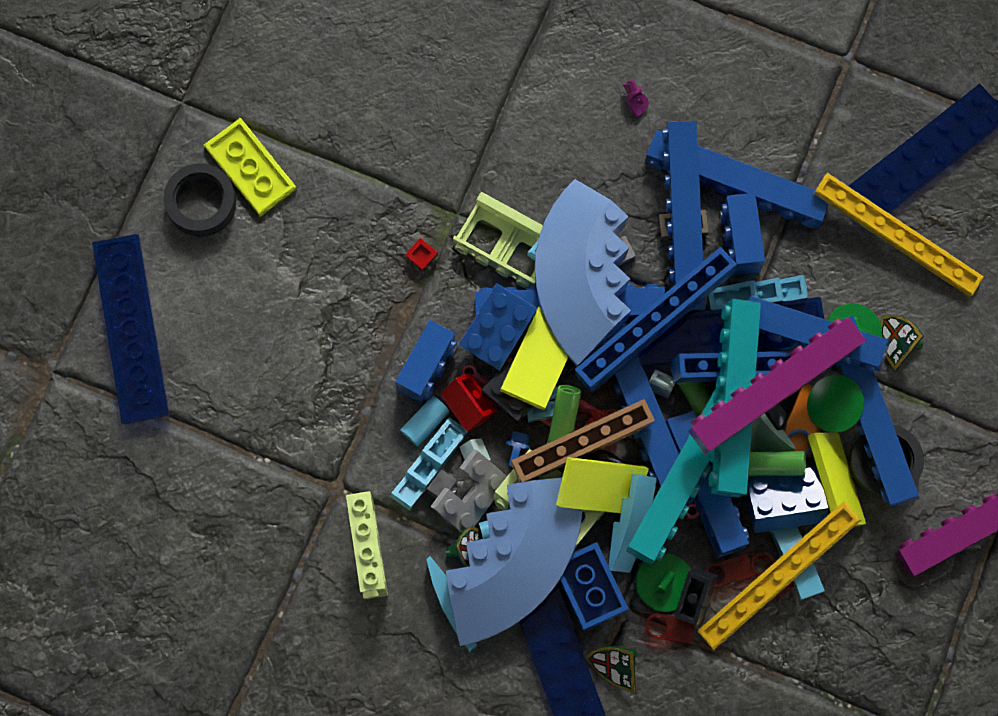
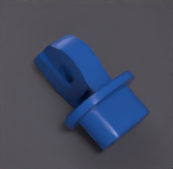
[505,431,530,467]

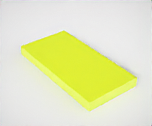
[204,118,297,216]
[500,307,568,411]
[808,433,866,527]
[556,457,649,513]

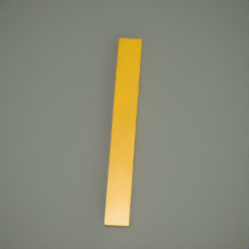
[813,173,984,297]
[698,502,861,650]

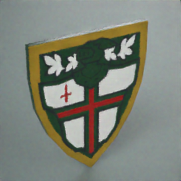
[881,315,924,371]
[446,527,481,567]
[585,646,638,693]

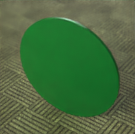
[828,303,882,337]
[807,375,864,433]
[636,553,691,612]

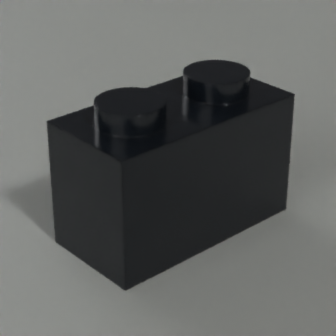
[674,567,718,626]

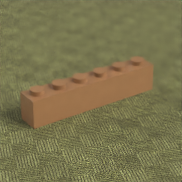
[511,399,655,483]

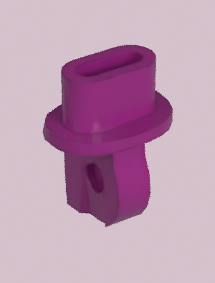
[623,80,649,117]

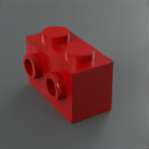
[440,373,498,432]

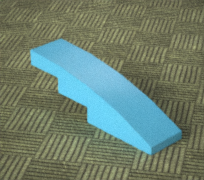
[709,275,809,313]
[390,417,468,511]
[609,474,657,573]
[770,527,825,600]
[426,556,477,653]

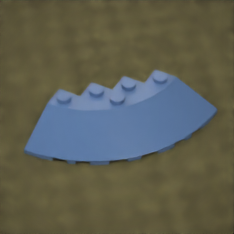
[535,179,631,367]
[446,478,582,646]

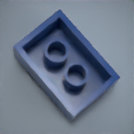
[719,193,765,277]
[459,283,537,370]
[395,320,458,405]
[745,466,828,533]
[559,542,628,632]

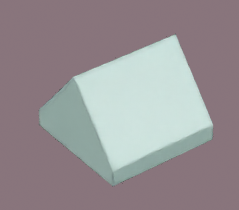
[649,370,675,399]
[459,438,491,461]

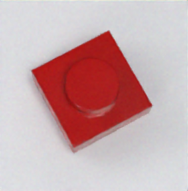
[405,238,438,272]

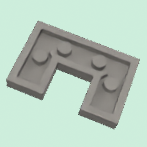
[431,449,507,533]

